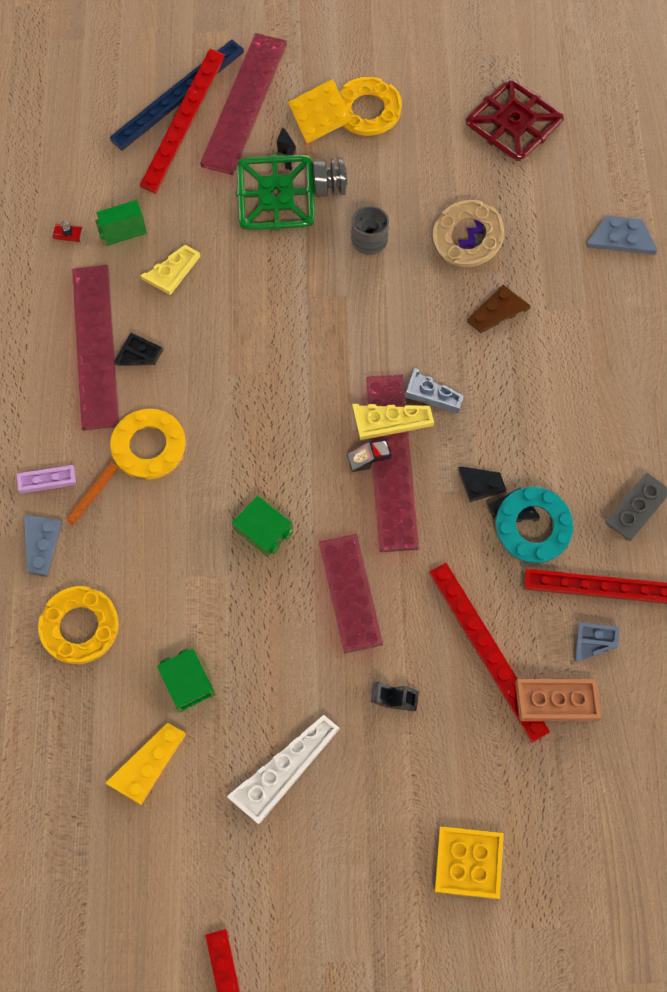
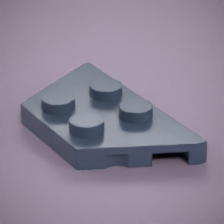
[587,216,657,255]

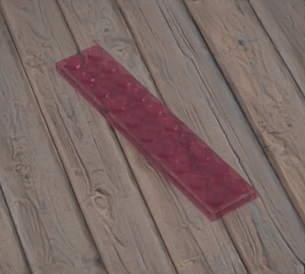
[200,33,287,175]
[72,265,119,431]
[366,374,419,552]

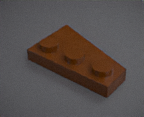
[467,285,531,333]

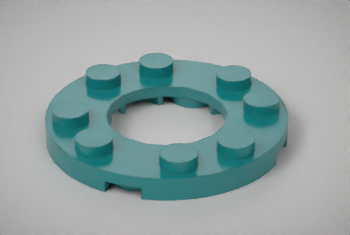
[495,487,573,564]

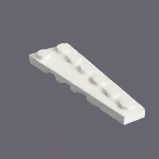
[227,715,340,825]

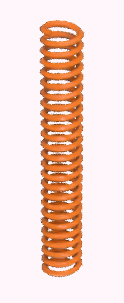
[66,461,118,526]

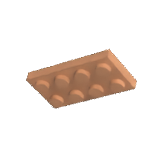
[515,679,601,721]

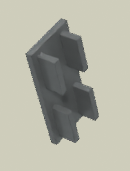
[605,473,667,542]

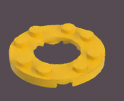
[340,77,402,136]
[110,409,186,480]
[38,586,119,664]

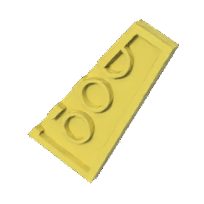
[352,404,434,440]

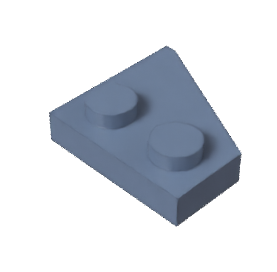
[575,622,620,662]

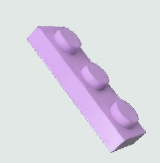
[17,465,77,494]

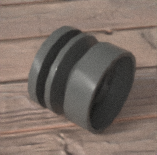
[313,157,347,197]
[351,206,389,255]

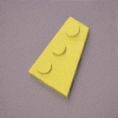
[140,245,201,295]

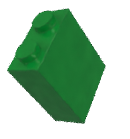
[95,200,147,246]
[232,495,293,557]
[157,648,215,713]

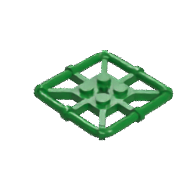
[236,154,316,231]

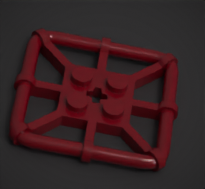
[465,79,564,161]

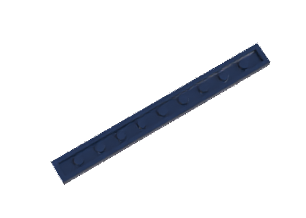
[110,39,244,151]

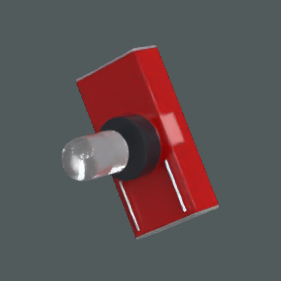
[52,220,84,242]

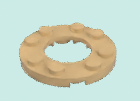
[433,200,505,267]

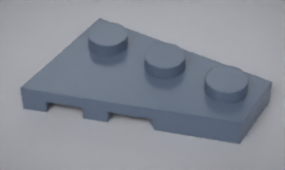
[405,368,464,413]
[24,515,62,577]

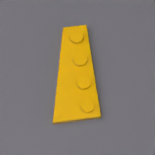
[106,723,186,805]

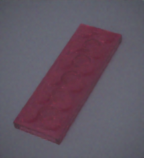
[319,534,383,654]

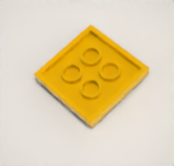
[288,79,353,144]
[435,826,504,900]

